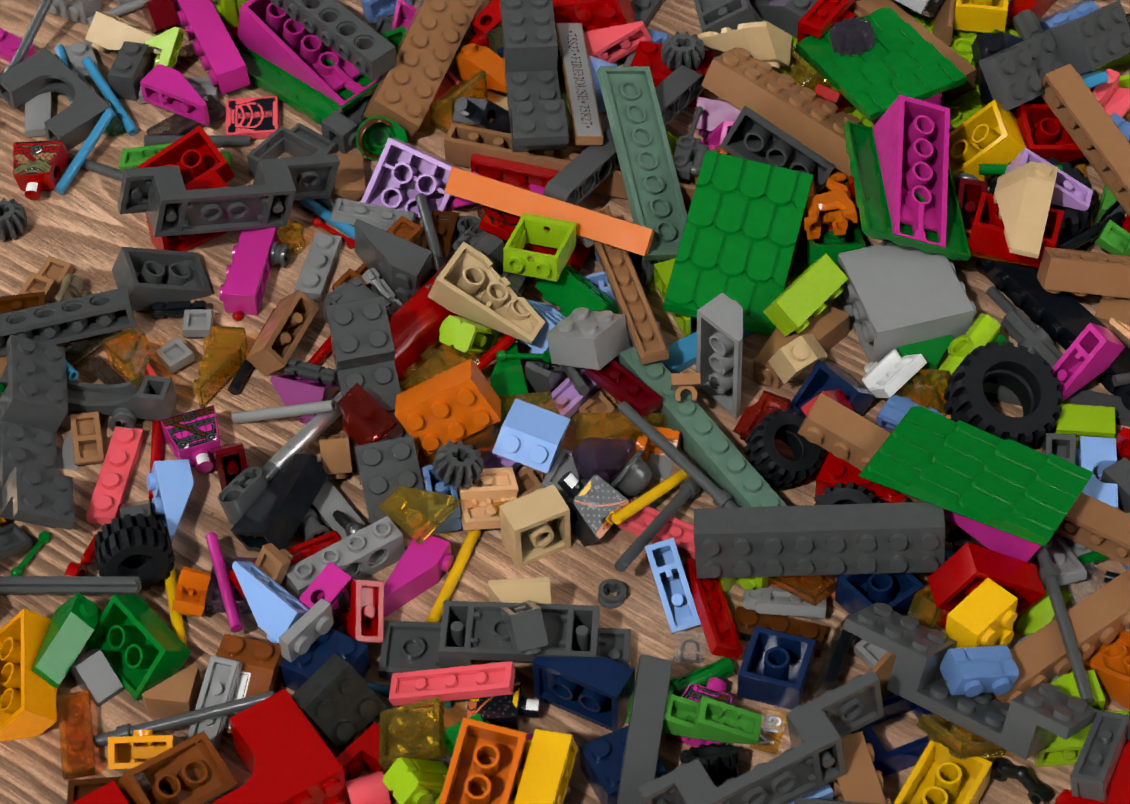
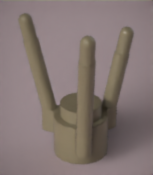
[55,274,88,302]

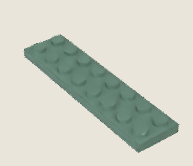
[597,66,687,261]

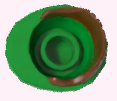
[356,116,408,161]

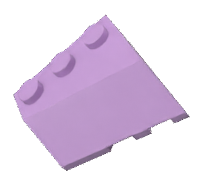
[361,137,467,218]

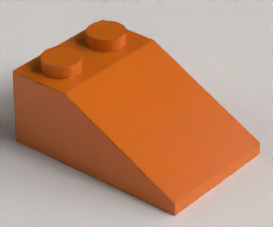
[1083,630,1130,710]

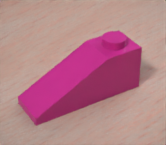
[140,63,210,126]
[1051,322,1125,401]
[384,531,454,617]

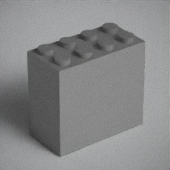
[837,242,977,363]

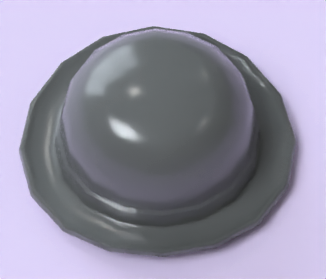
[606,449,652,497]

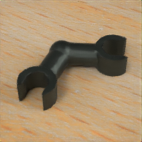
[992,757,1053,804]

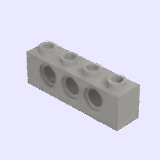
[284,516,405,600]

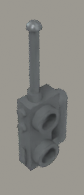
[673,106,708,180]

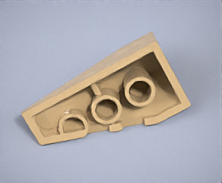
[85,11,194,57]
[697,21,792,71]
[993,161,1058,259]
[427,241,545,344]

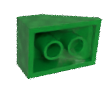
[801,220,866,268]

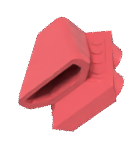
[1089,68,1130,118]

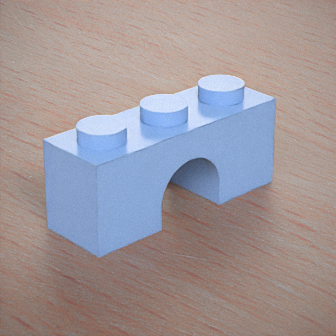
[1075,436,1118,509]

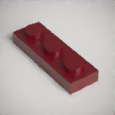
[585,359,663,417]

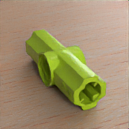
[932,313,1001,392]

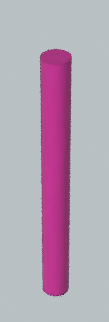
[205,532,243,632]

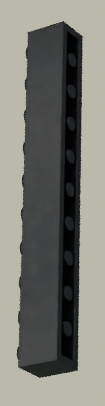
[974,257,1130,410]

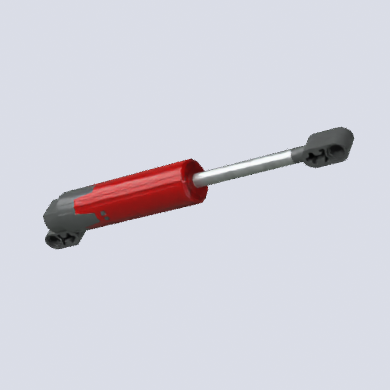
[218,221,505,525]

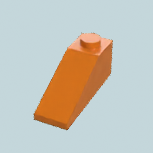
[454,43,506,93]

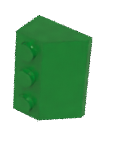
[86,594,191,700]

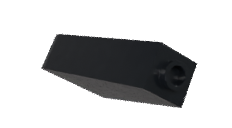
[231,453,329,552]

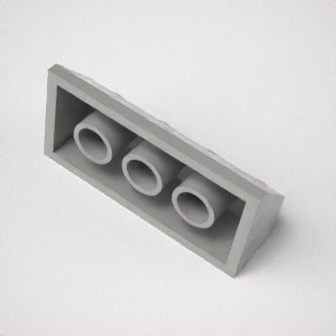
[696,293,743,419]

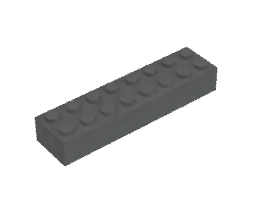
[694,502,945,579]

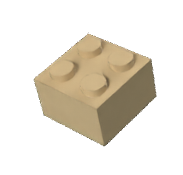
[499,484,571,568]

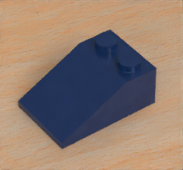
[533,656,635,731]

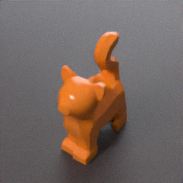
[803,172,858,240]

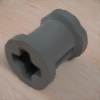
[296,509,330,541]

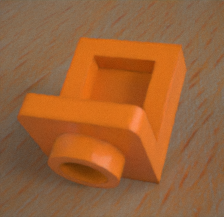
[635,426,681,463]
[172,566,211,617]

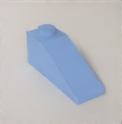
[644,537,701,634]
[232,561,309,644]

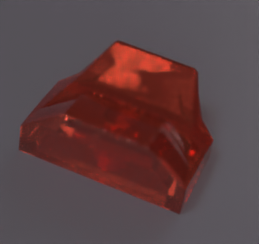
[336,383,398,446]
[733,390,791,441]

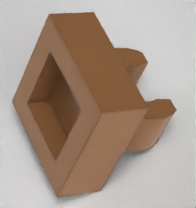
[670,373,701,403]
[255,543,294,585]

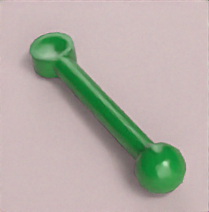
[496,350,551,363]
[10,532,51,576]

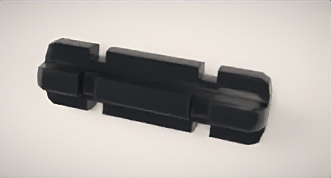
[152,300,207,318]

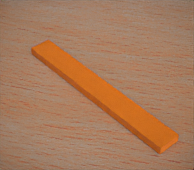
[444,167,655,257]

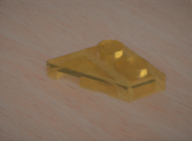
[379,485,460,545]

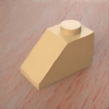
[768,333,828,384]

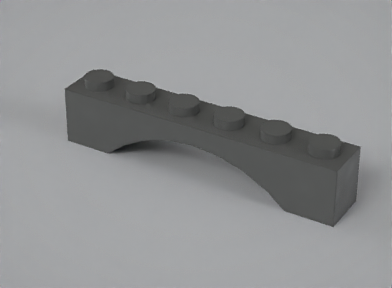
[0,365,178,421]

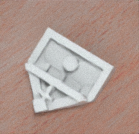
[862,349,927,398]

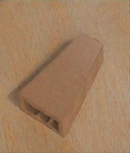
[753,305,850,389]

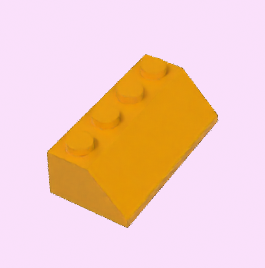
[0,608,58,742]

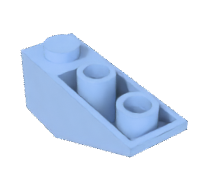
[146,459,194,544]

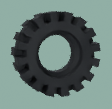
[680,743,741,785]

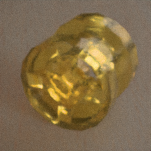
[277,221,306,255]

